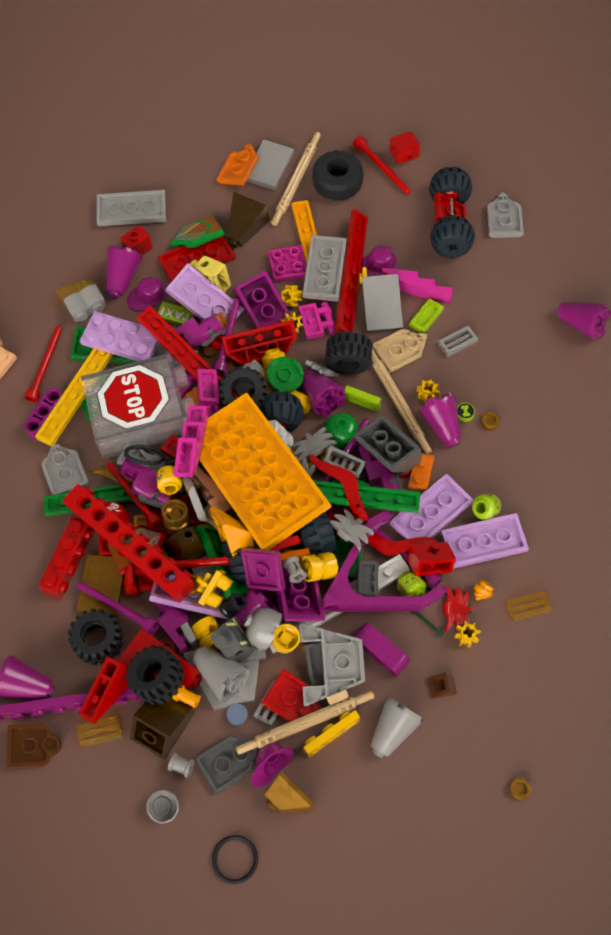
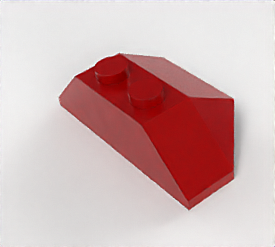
[222,320,297,366]

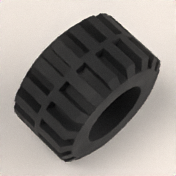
[325,332,373,375]
[219,366,267,407]
[68,608,123,665]
[125,645,185,705]

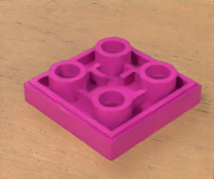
[267,245,307,283]

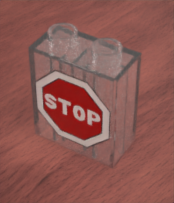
[81,353,195,459]

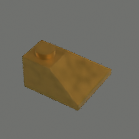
[265,772,314,813]

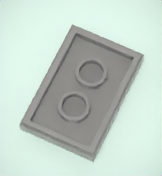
[247,139,294,190]
[362,274,403,332]

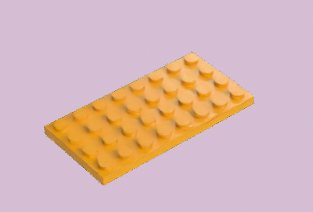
[199,392,331,550]

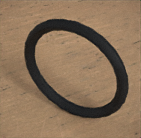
[124,445,165,465]
[212,835,258,884]

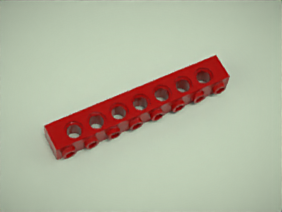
[62,484,196,604]

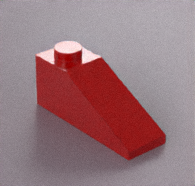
[78,656,128,724]

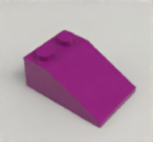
[232,271,291,328]
[273,568,325,621]

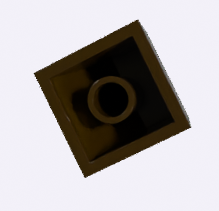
[130,696,196,760]

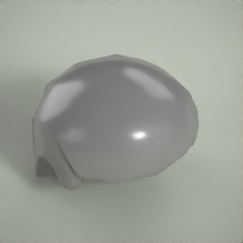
[146,790,179,824]

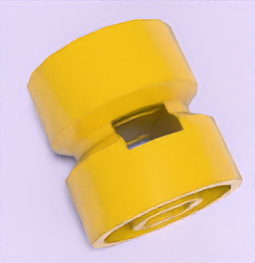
[300,552,338,582]
[191,616,219,651]
[271,624,300,654]

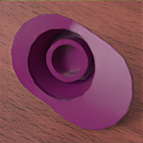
[361,246,397,277]
[127,277,167,311]
[251,742,294,787]

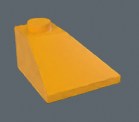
[210,506,255,557]

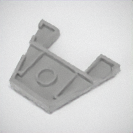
[298,623,365,706]
[183,650,260,710]

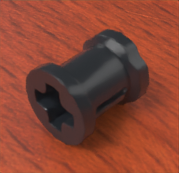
[220,593,247,618]

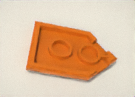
[216,143,259,186]

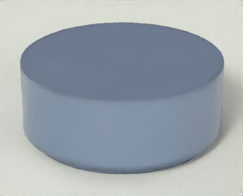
[227,704,248,726]

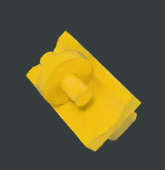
[196,569,233,608]

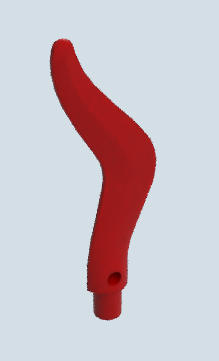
[309,455,369,521]
[368,533,436,556]

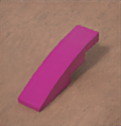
[382,268,453,303]
[197,369,219,418]
[173,406,209,478]

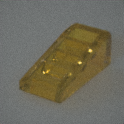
[55,279,93,308]

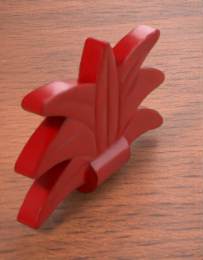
[443,586,473,632]

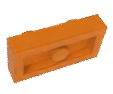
[408,453,434,492]

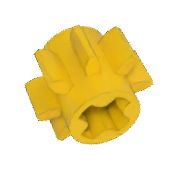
[281,285,303,306]
[280,311,303,333]
[417,379,440,403]
[454,621,481,648]

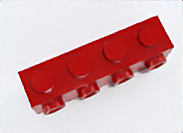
[38,516,94,600]

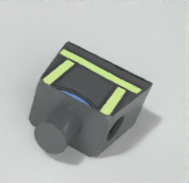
[211,617,258,661]

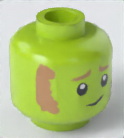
[472,493,501,520]
[396,571,426,596]

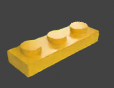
[303,710,360,758]

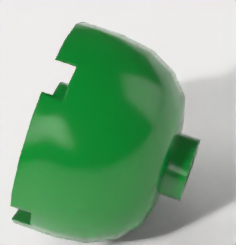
[324,412,359,451]

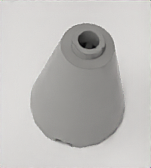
[193,646,250,703]
[370,696,424,758]

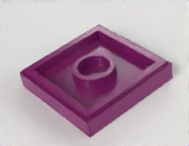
[241,548,286,592]

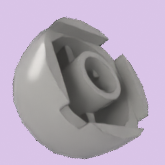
[244,608,282,651]

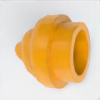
[474,579,494,601]

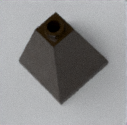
[227,192,270,248]
[163,526,208,573]

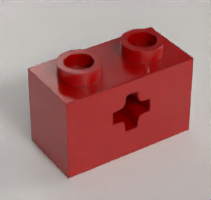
[407,542,456,576]

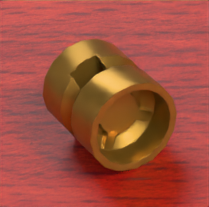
[162,499,190,535]

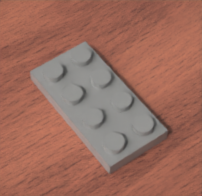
[97,190,166,226]
[303,235,347,302]

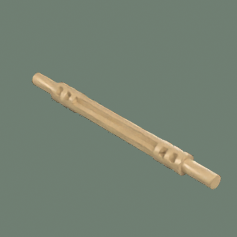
[271,132,321,226]
[372,348,432,454]
[235,691,374,755]

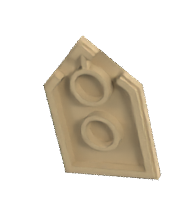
[372,329,427,373]

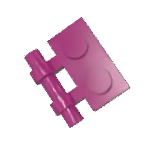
[298,302,337,340]

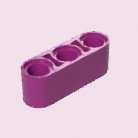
[24,387,62,441]
[353,622,411,677]

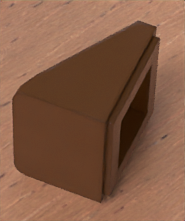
[428,672,457,698]

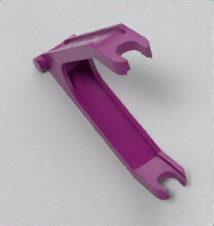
[322,510,448,614]

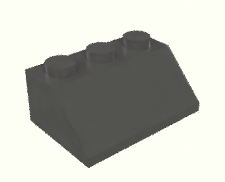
[353,415,421,472]

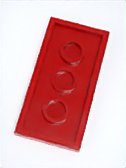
[158,236,236,283]

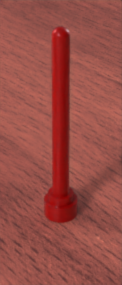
[352,135,411,194]
[24,326,62,403]
[106,462,164,531]
[134,557,230,576]

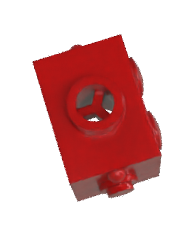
[390,131,420,164]
[120,225,153,256]

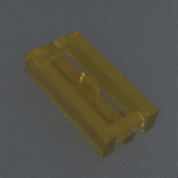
[506,591,552,621]
[76,715,122,747]

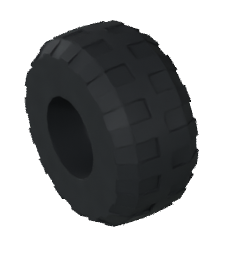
[312,150,363,201]

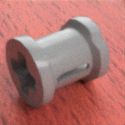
[283,556,307,583]
[167,752,195,778]

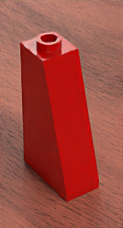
[118,628,202,691]

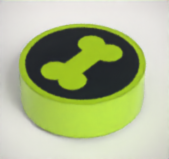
[457,403,475,422]

